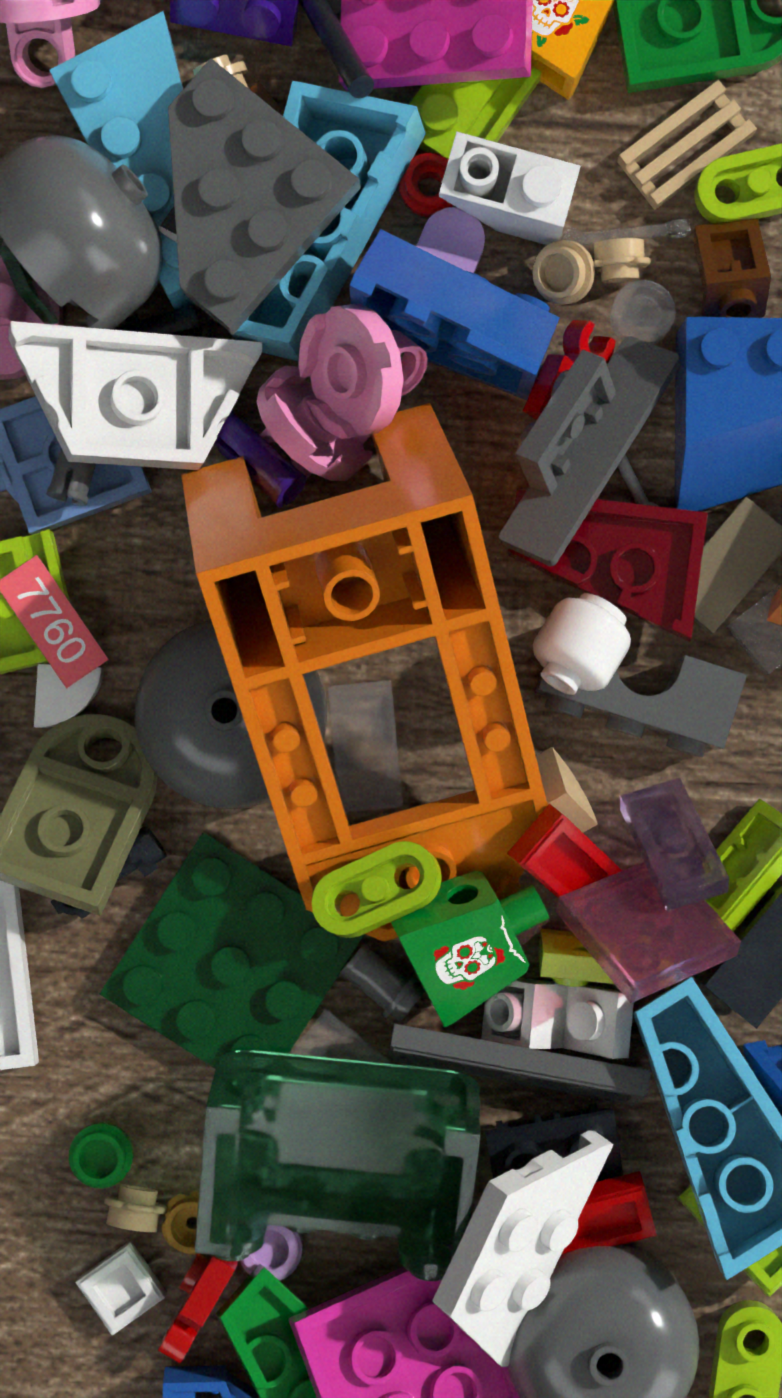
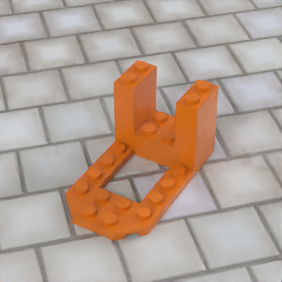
[181,403,548,942]

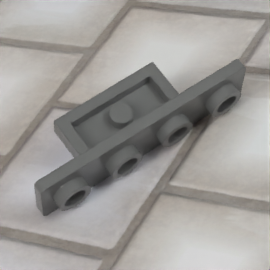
[499,336,681,566]

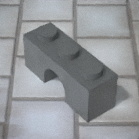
[534,655,747,758]

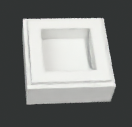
[75,1240,167,1335]

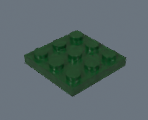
[99,832,364,1098]

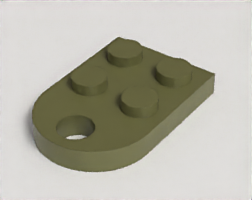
[0,714,157,916]

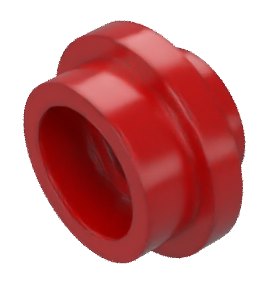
[399,153,454,217]

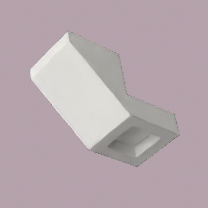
[481,978,634,1059]

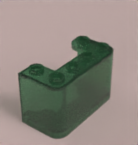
[195,1050,481,1281]

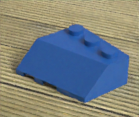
[349,229,560,401]
[674,317,782,511]

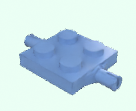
[0,396,152,535]

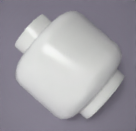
[533,593,631,695]

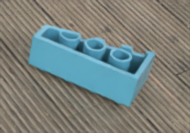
[49,11,195,310]

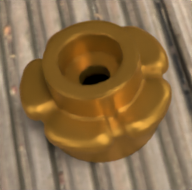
[161,1191,225,1255]

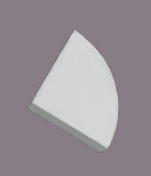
[34,664,104,728]

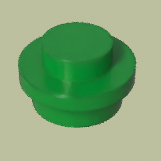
[69,1122,134,1188]

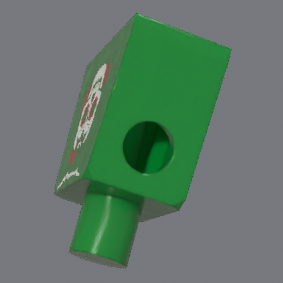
[391,871,550,1027]

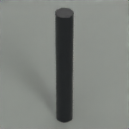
[299,0,374,98]

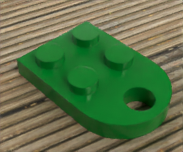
[613,0,782,93]

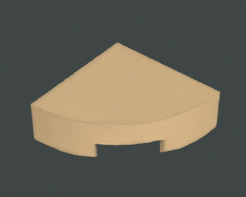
[536,747,598,833]

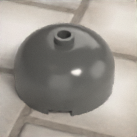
[0,135,163,330]
[135,619,328,809]
[507,1244,699,1398]

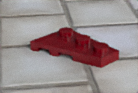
[508,489,708,642]

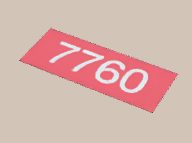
[0,555,109,689]

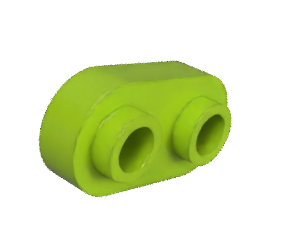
[694,143,782,223]
[312,841,442,938]
[709,1300,782,1398]

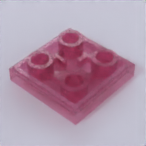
[556,854,741,1003]

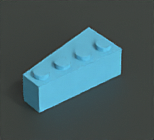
[229,80,426,361]
[633,977,782,1280]

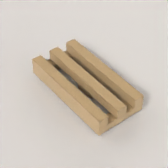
[617,79,757,210]

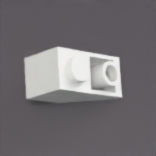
[439,132,581,245]

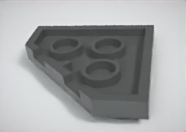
[168,58,361,335]

